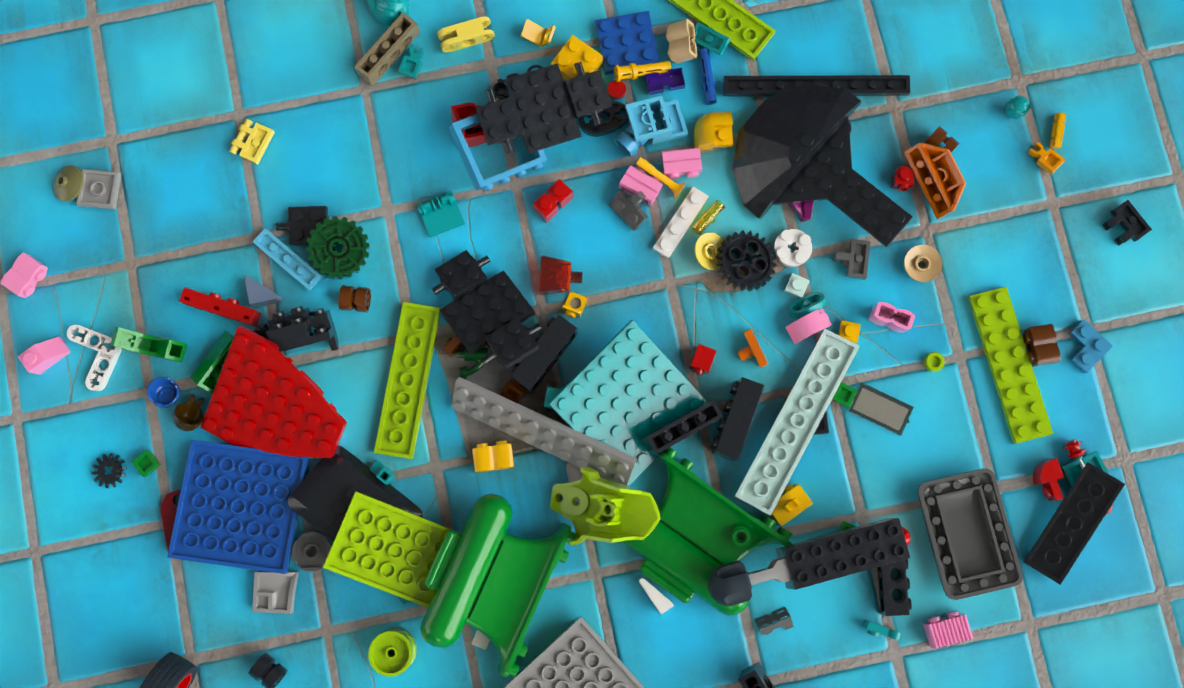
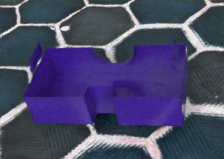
[645,67,685,95]

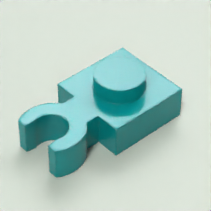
[398,44,424,80]
[862,620,901,641]

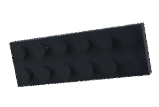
[1023,462,1125,585]

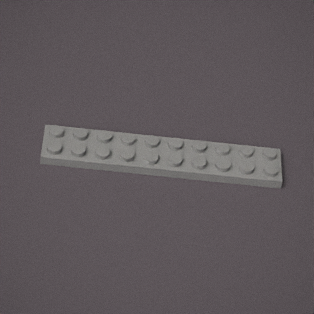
[451,377,637,486]

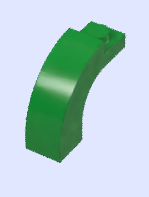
[110,327,187,362]

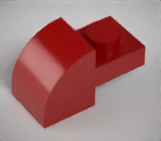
[1033,458,1064,501]

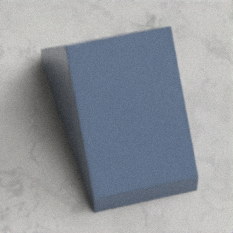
[245,276,283,308]

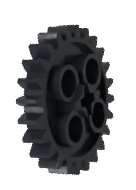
[715,230,777,292]

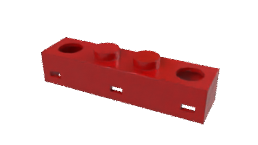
[179,287,262,327]

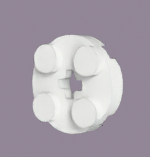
[773,229,812,267]

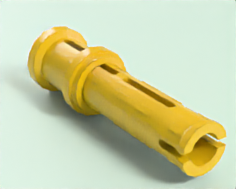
[614,61,671,82]

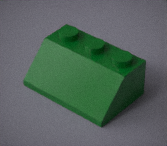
[190,331,234,394]

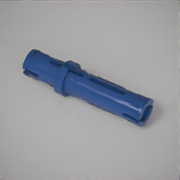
[697,48,717,105]

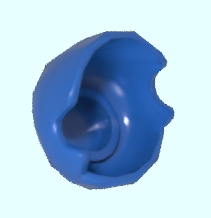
[147,377,180,408]

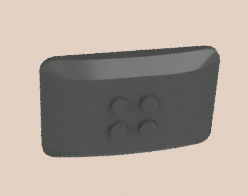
[918,468,1023,600]

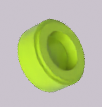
[923,352,945,372]

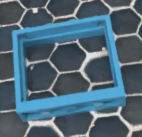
[448,114,547,191]

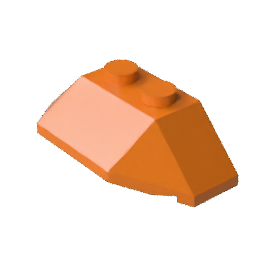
[904,143,966,219]

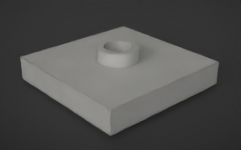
[76,169,121,210]

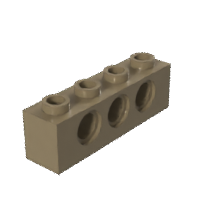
[354,12,420,87]

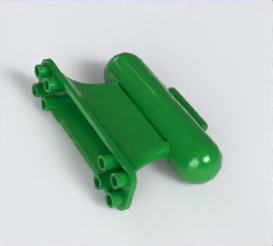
[622,447,793,616]
[420,494,577,678]

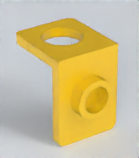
[521,19,556,47]
[562,292,587,319]

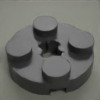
[292,531,332,572]

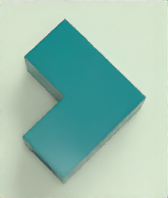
[369,460,398,485]

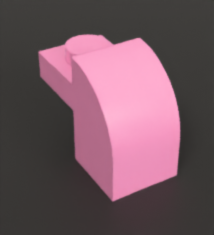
[785,308,832,344]

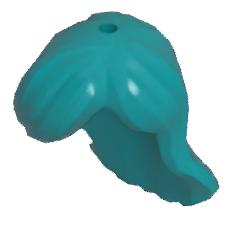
[368,0,410,26]

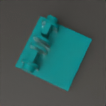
[417,190,465,238]

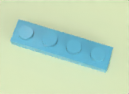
[253,228,322,291]

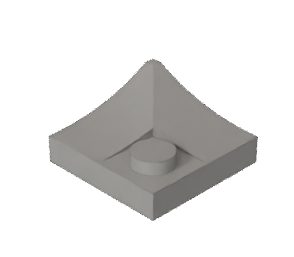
[252,571,299,614]

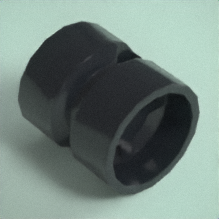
[248,653,288,688]

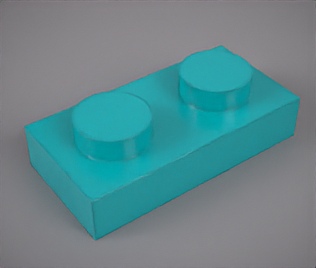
[695,22,731,56]

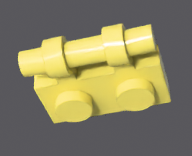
[229,119,275,165]

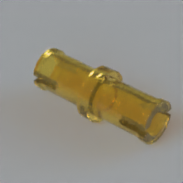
[691,200,725,235]

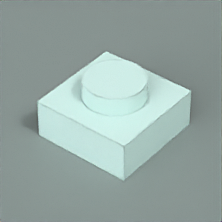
[784,273,810,299]

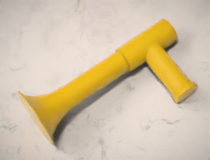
[635,157,685,198]

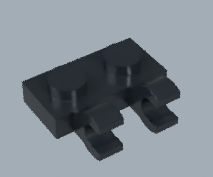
[1102,200,1152,246]

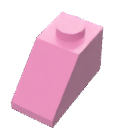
[18,336,71,375]

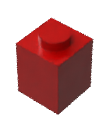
[689,344,717,376]

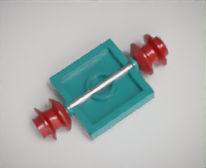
[1060,439,1114,514]

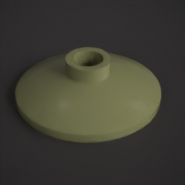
[53,165,84,202]

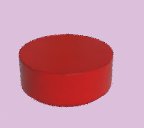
[607,80,626,100]

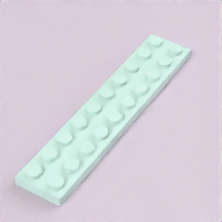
[735,329,860,516]

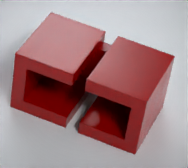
[533,178,573,223]

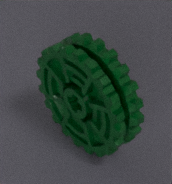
[306,216,370,279]

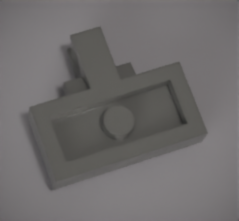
[609,190,648,231]
[833,239,871,280]

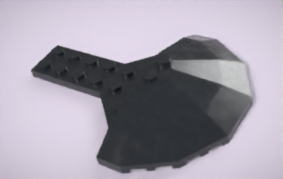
[732,84,913,248]

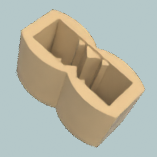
[666,19,697,64]

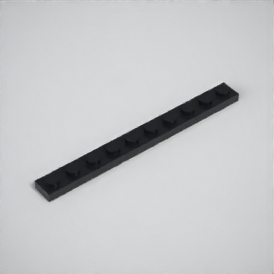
[723,75,910,96]

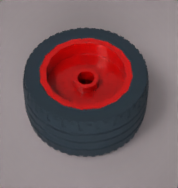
[140,652,197,688]

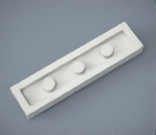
[652,187,709,259]

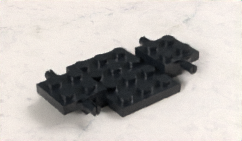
[475,62,612,154]
[431,250,542,370]

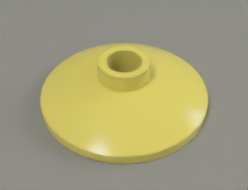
[694,233,723,270]

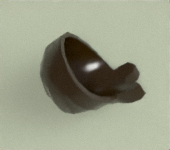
[173,393,204,431]

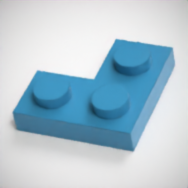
[1068,319,1113,373]

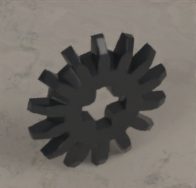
[91,453,127,488]

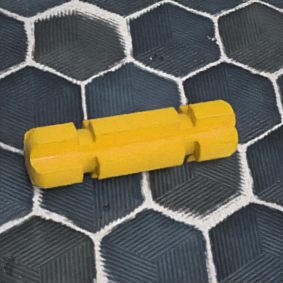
[1050,112,1066,149]

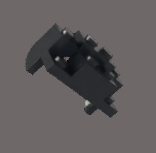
[253,306,339,352]

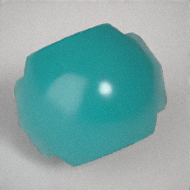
[1005,95,1030,119]

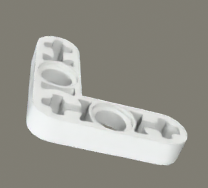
[67,324,122,391]

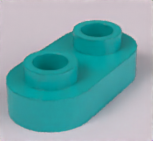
[789,292,826,319]

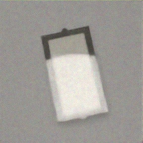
[849,383,914,436]

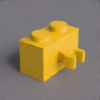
[771,483,813,526]

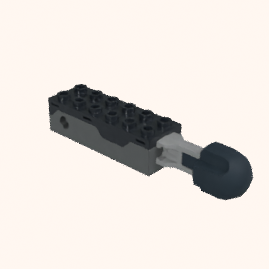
[707,518,910,606]

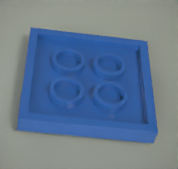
[595,11,659,74]

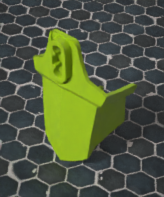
[550,467,661,545]

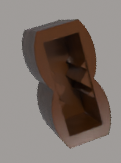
[1023,324,1061,367]

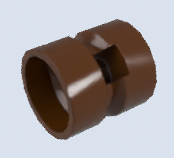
[924,126,960,152]
[338,285,371,313]

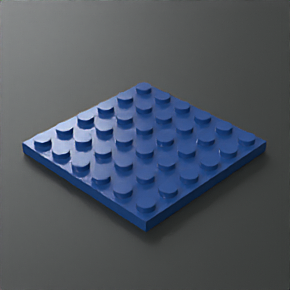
[167,440,309,574]

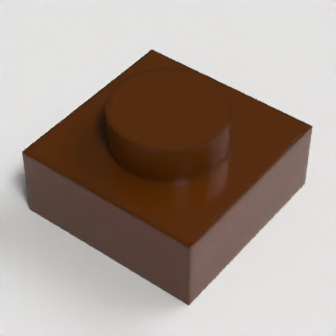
[443,336,463,357]
[500,379,526,403]

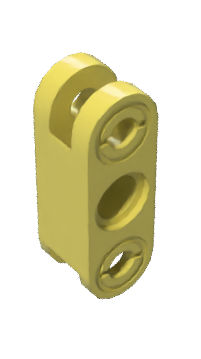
[437,17,495,53]

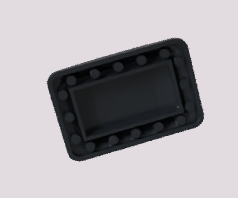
[288,446,423,543]

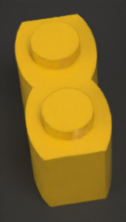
[472,441,515,473]

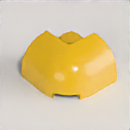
[693,111,733,150]

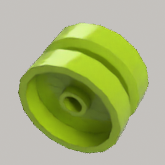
[368,628,417,677]

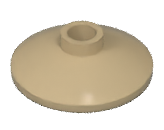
[904,245,943,282]

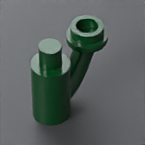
[457,348,489,380]

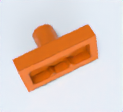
[737,329,769,367]

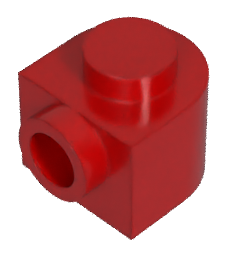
[891,166,914,191]

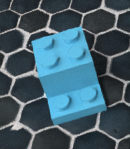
[625,95,688,145]

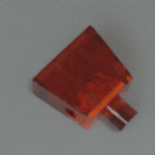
[539,256,583,295]

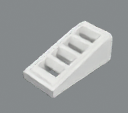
[638,577,674,614]

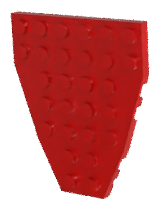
[200,326,347,458]

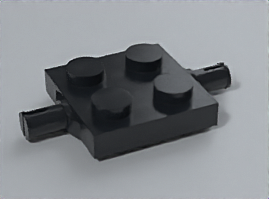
[276,206,329,245]

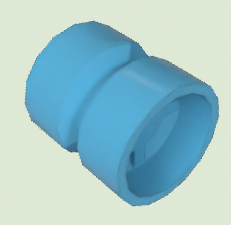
[614,125,650,157]

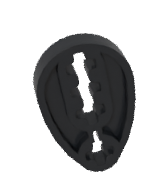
[578,100,629,137]

